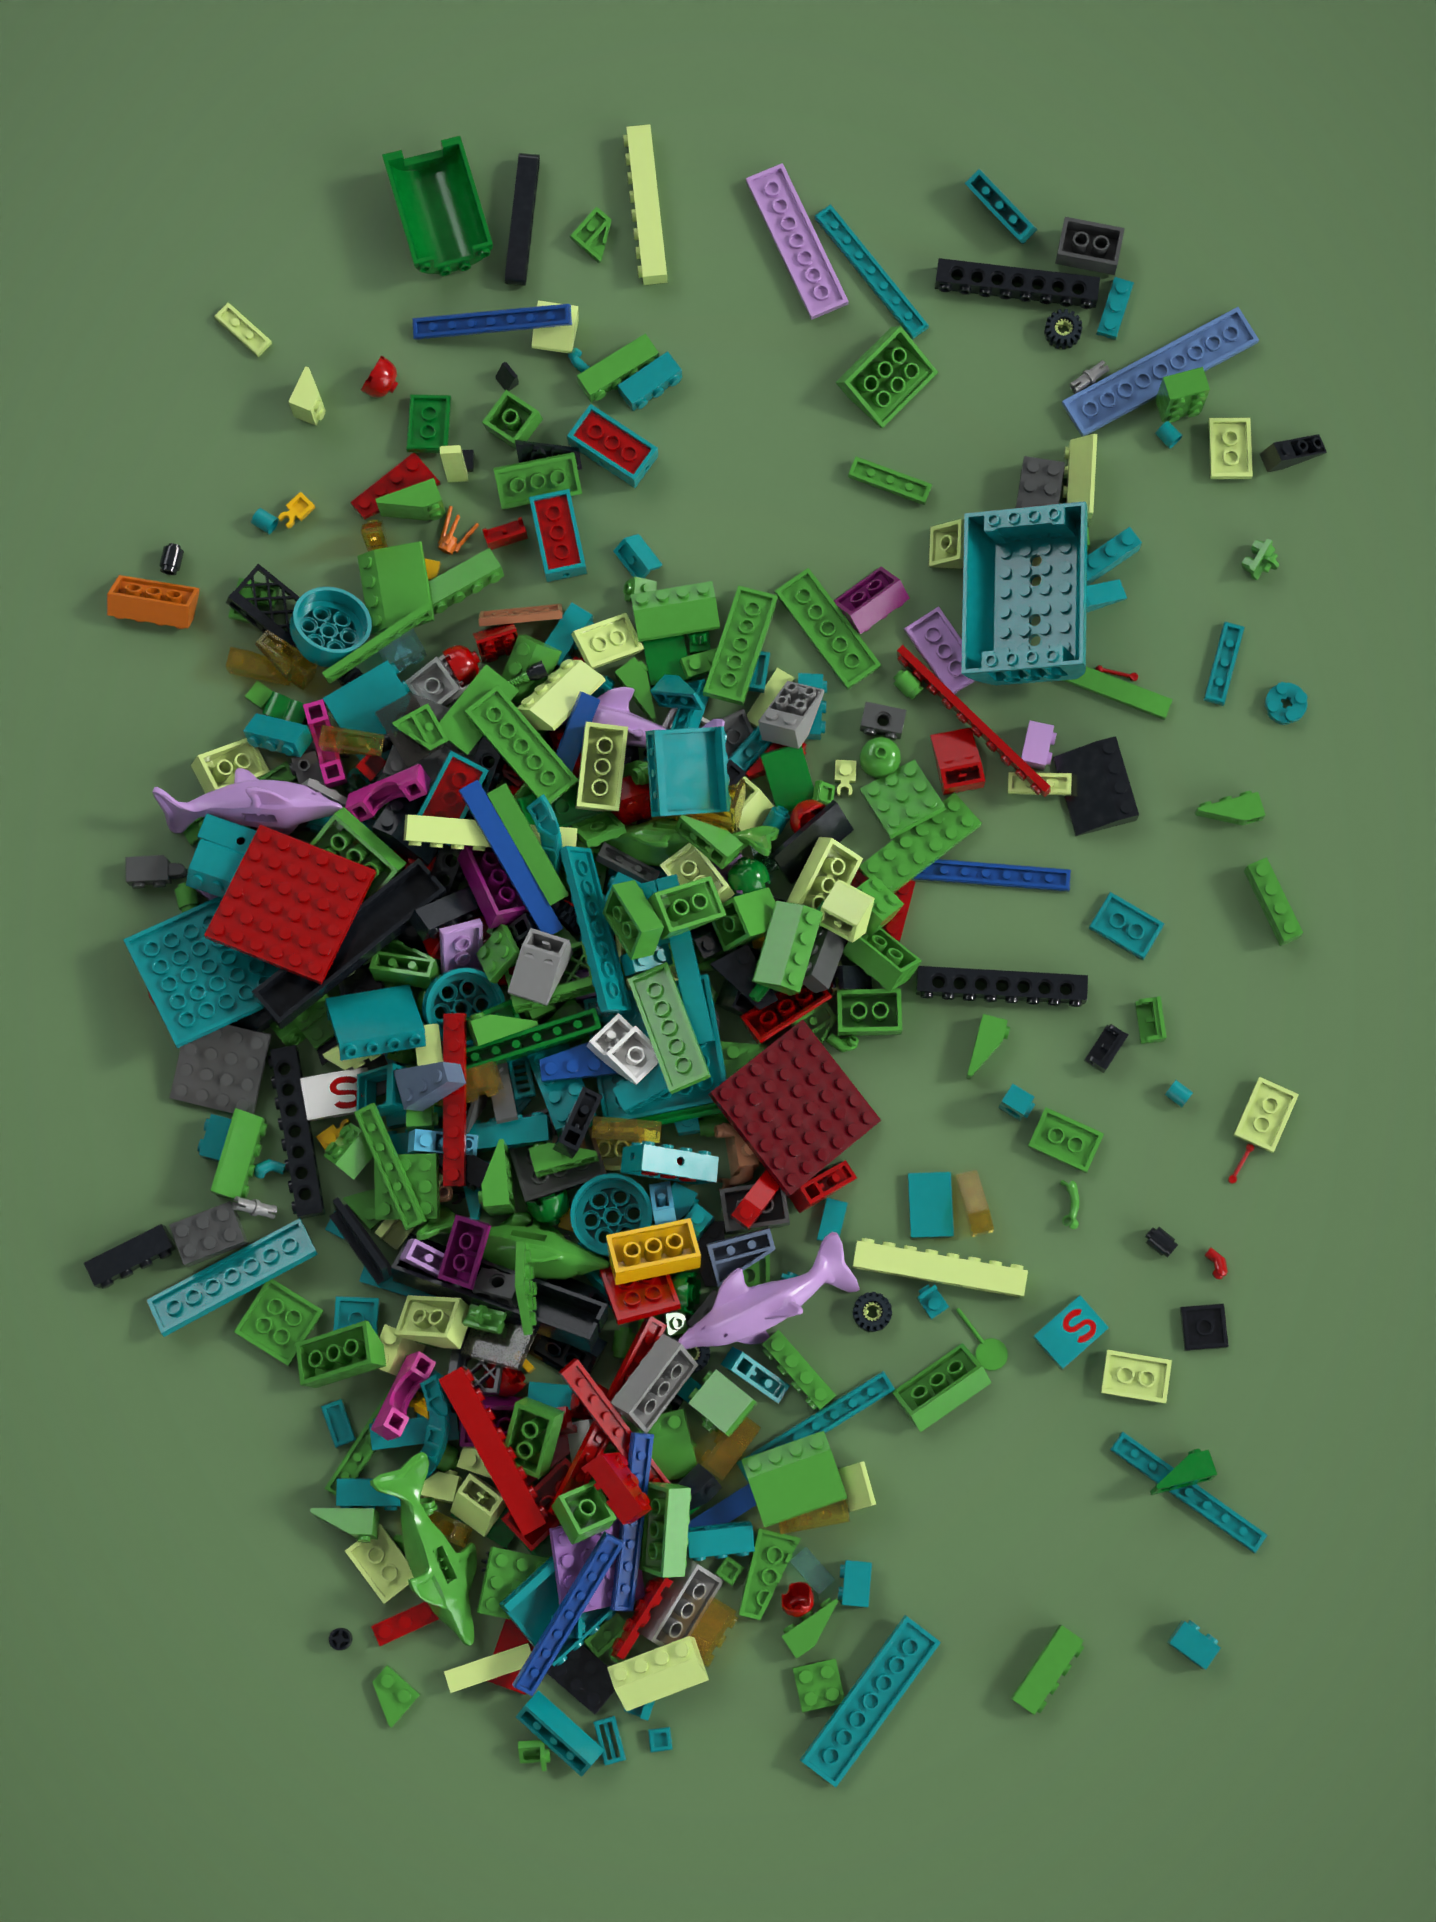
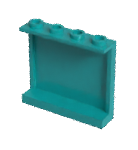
[323,660,410,761]
[645,726,731,817]
[325,984,426,1061]
[499,1555,616,1666]

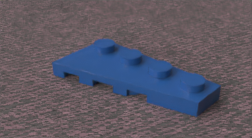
[539,1042,618,1082]

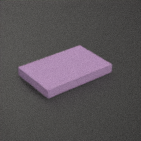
[439,918,483,974]

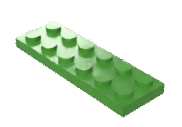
[775,568,881,690]
[703,585,778,706]
[465,685,578,804]
[858,792,982,893]
[628,962,711,1094]

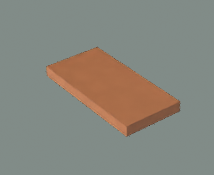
[479,604,563,627]

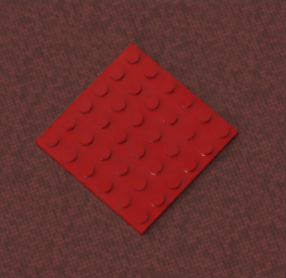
[204,825,376,985]

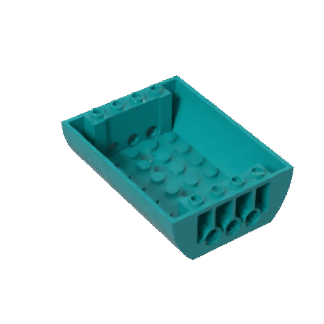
[961,501,1088,686]

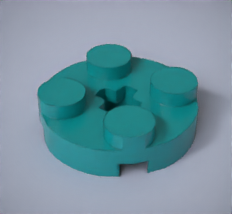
[1265,682,1308,725]

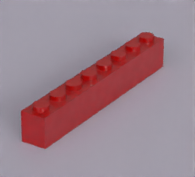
[438,1366,549,1536]

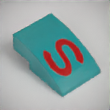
[1033,1295,1109,1370]

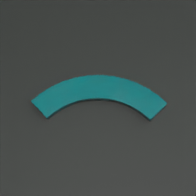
[526,794,562,875]
[420,1373,450,1480]

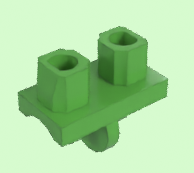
[1241,538,1279,580]
[462,1304,507,1335]

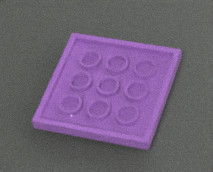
[549,1515,645,1613]

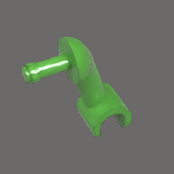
[1060,1180,1080,1229]

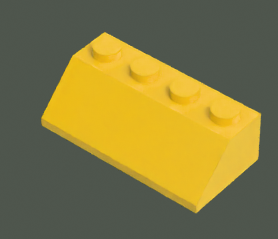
[606,1218,701,1285]

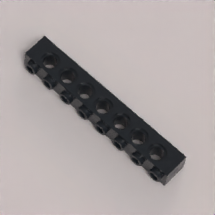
[935,258,1100,309]
[430,737,507,896]
[916,966,1088,1007]
[268,1045,325,1219]

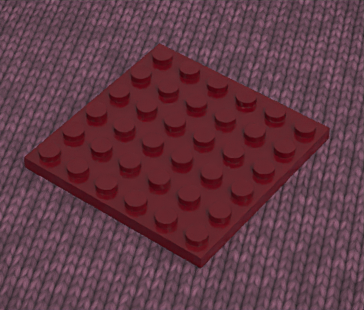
[708,1019,881,1197]

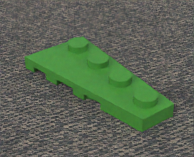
[738,1528,801,1620]

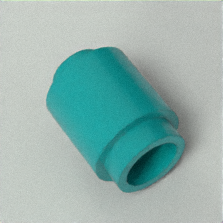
[762,806,790,835]

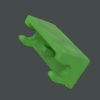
[1135,996,1167,1044]

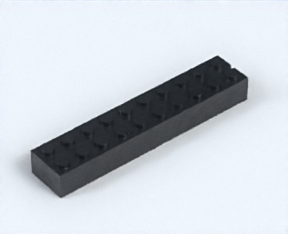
[252,858,447,1030]
[391,1233,608,1353]

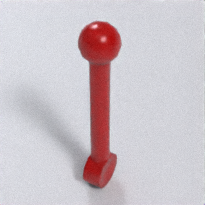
[1095,665,1138,681]
[1228,1144,1254,1184]

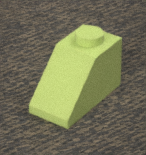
[420,1470,463,1504]

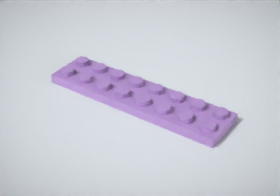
[746,163,849,320]

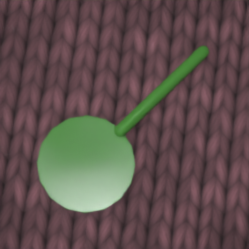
[956,1308,1008,1371]

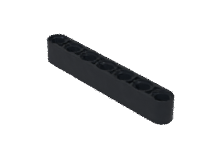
[505,153,540,286]

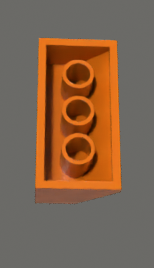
[107,575,200,629]

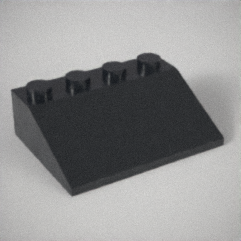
[1053,736,1139,836]
[373,790,440,866]

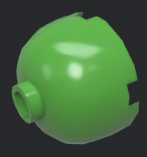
[859,737,901,779]

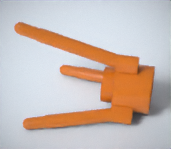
[438,506,479,555]

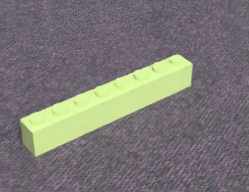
[623,124,668,285]
[404,815,577,854]
[852,1238,1028,1298]

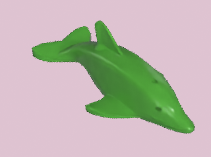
[602,815,779,867]
[416,1204,610,1279]
[370,1452,477,1646]

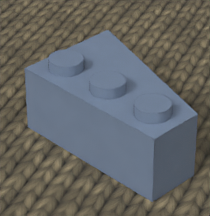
[393,1062,466,1111]
[706,1227,775,1288]

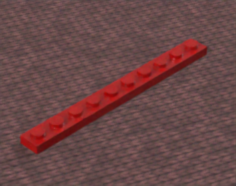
[897,645,1051,797]
[548,1316,667,1517]

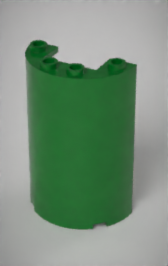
[382,136,493,276]

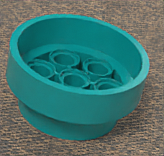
[290,587,372,667]
[422,968,505,1048]
[570,1173,653,1257]

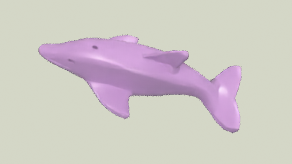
[562,687,725,748]
[152,768,342,835]
[678,1232,860,1350]

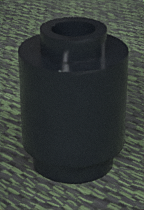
[159,543,184,575]
[1145,1226,1178,1258]

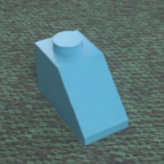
[649,1181,676,1225]

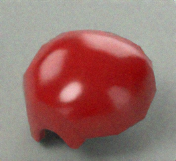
[781,1582,814,1617]

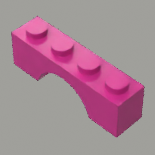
[303,699,348,788]
[345,764,431,822]
[371,1351,436,1441]

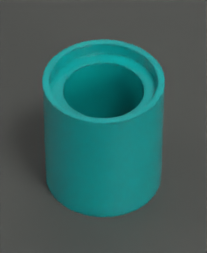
[1155,421,1183,449]
[251,508,279,534]
[1165,1080,1193,1108]

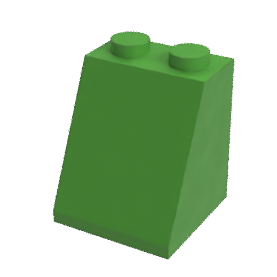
[712,887,775,951]
[688,1369,757,1438]

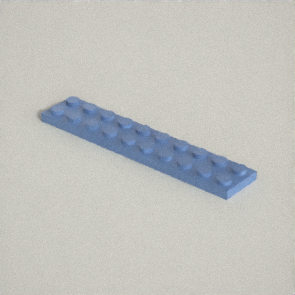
[1062,307,1259,437]

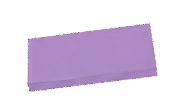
[904,607,975,694]

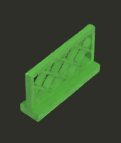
[505,941,596,1014]

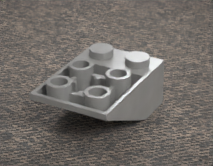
[758,681,824,749]
[508,928,573,1006]

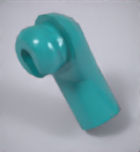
[568,348,590,373]
[254,1159,286,1179]

